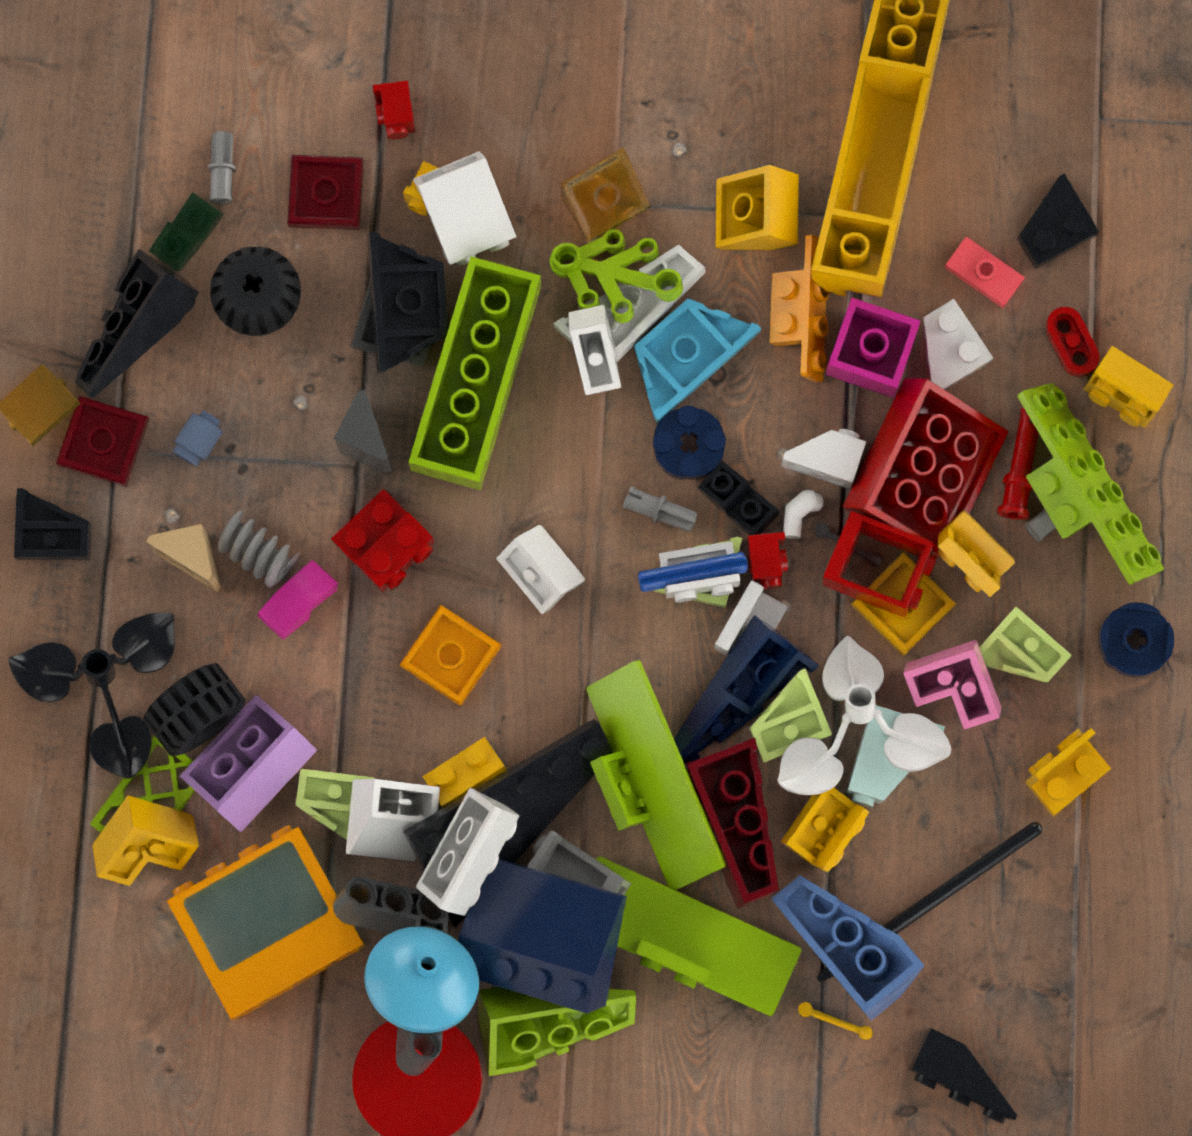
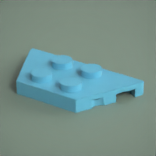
[634,298,762,423]

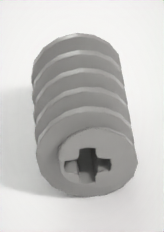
[218,510,300,588]

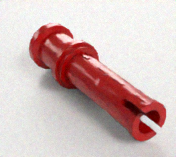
[997,408,1039,520]

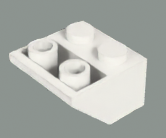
[346,779,440,861]

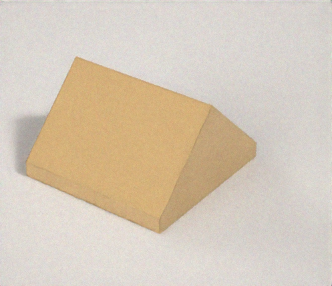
[146,524,221,592]

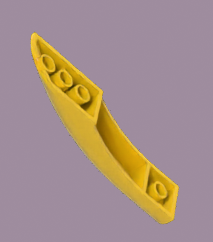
[811,0,950,298]

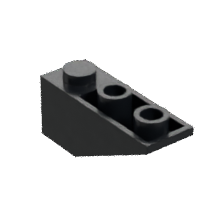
[908,1028,1018,1124]

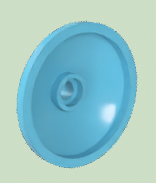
[364,927,479,1033]

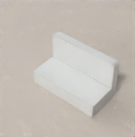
[496,525,585,614]
[714,580,787,656]

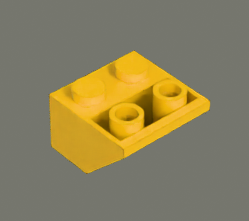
[1083,346,1174,428]

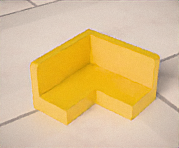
[92,795,199,886]

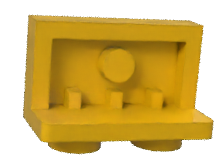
[938,511,1015,597]
[422,737,507,808]
[780,787,869,872]

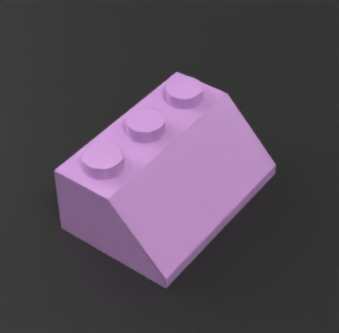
[180,695,317,832]

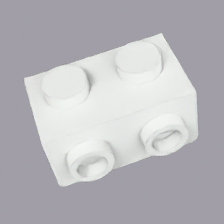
[659,541,740,603]

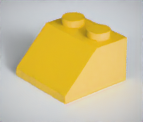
[715,165,799,251]

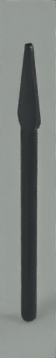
[817,822,1042,982]

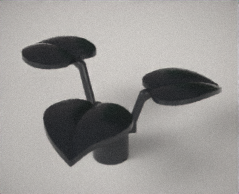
[9,613,175,779]

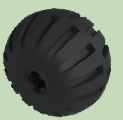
[210,246,301,336]

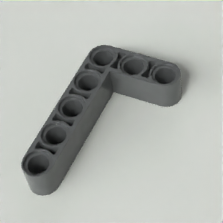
[333,877,448,1076]

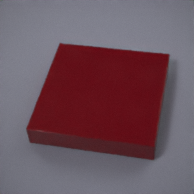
[287,155,364,230]
[56,396,150,487]

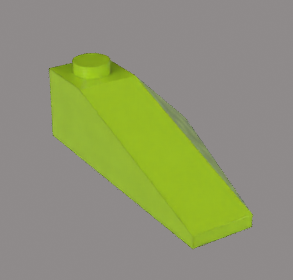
[478,987,636,1076]

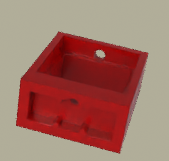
[823,511,938,618]

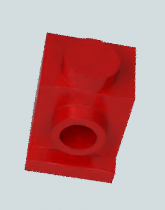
[372,80,416,140]
[746,532,788,589]

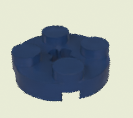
[653,405,726,480]
[1098,602,1174,677]

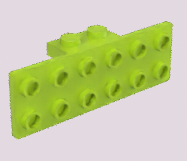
[1017,383,1164,585]
[586,660,726,890]
[596,856,802,1016]

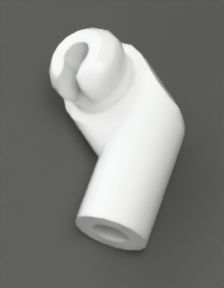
[783,490,824,539]

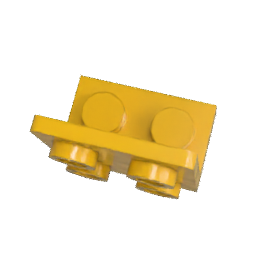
[1024,728,1111,816]

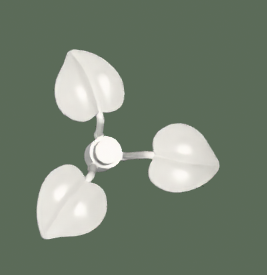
[778,636,951,795]

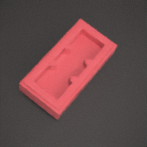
[944,237,1025,308]

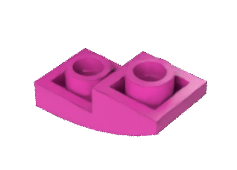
[257,560,338,640]

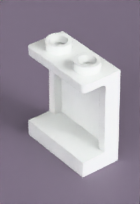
[413,151,516,266]

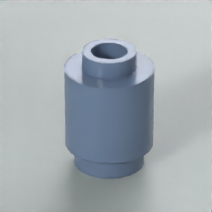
[172,410,223,467]

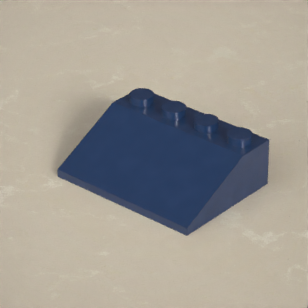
[458,859,627,1014]

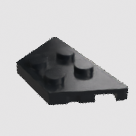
[367,232,449,373]

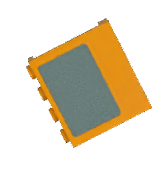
[167,825,366,1021]

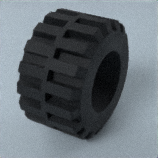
[143,663,245,756]

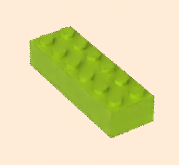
[408,256,542,491]

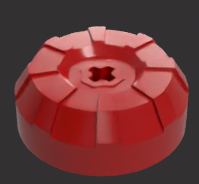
[352,1021,483,1136]

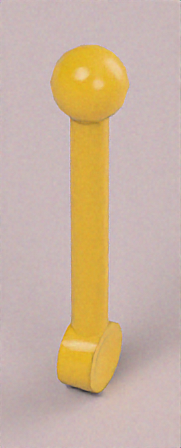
[798,1002,873,1040]

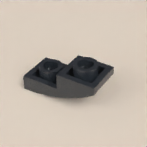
[698,461,779,536]

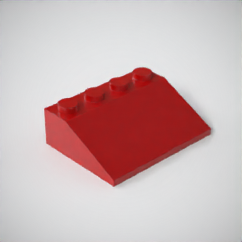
[843,378,1009,559]

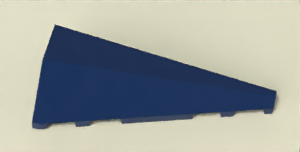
[674,615,819,764]

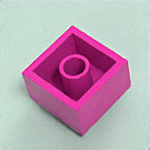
[825,297,921,398]

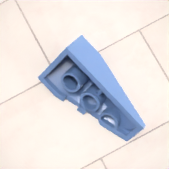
[771,875,924,1021]

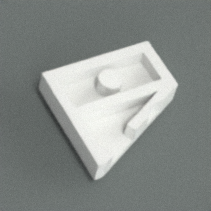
[922,299,993,390]

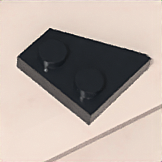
[1017,173,1099,269]
[14,488,91,560]

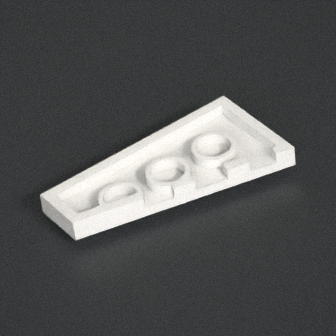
[553,245,706,362]

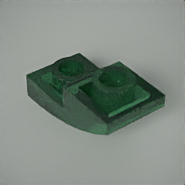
[149,193,224,272]

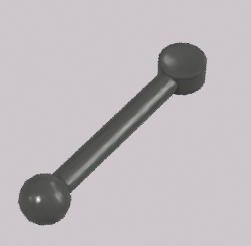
[814,523,884,568]

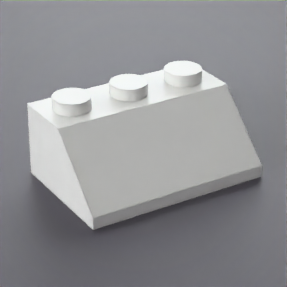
[416,788,519,916]

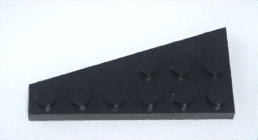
[403,719,613,928]

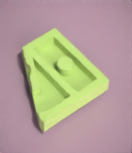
[295,768,375,840]

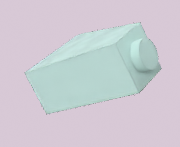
[845,705,945,807]

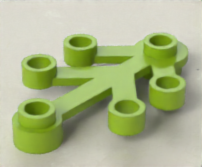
[549,229,683,323]

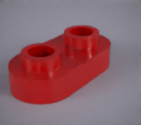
[1045,306,1099,377]

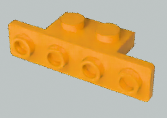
[769,235,830,383]

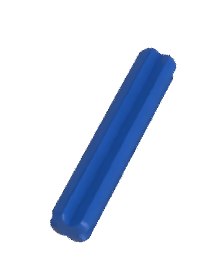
[638,552,748,592]

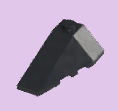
[75,249,199,398]

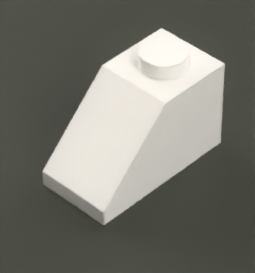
[568,305,621,395]
[781,429,866,489]

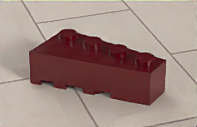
[685,738,779,909]

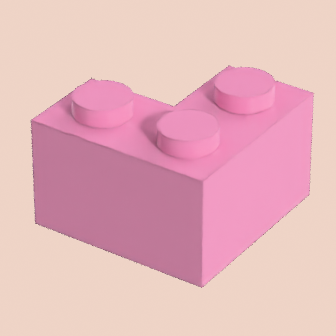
[903,640,1001,730]

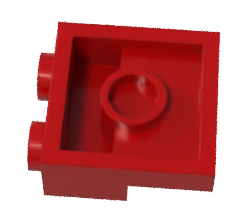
[331,489,435,592]

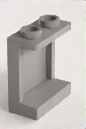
[525,830,631,895]

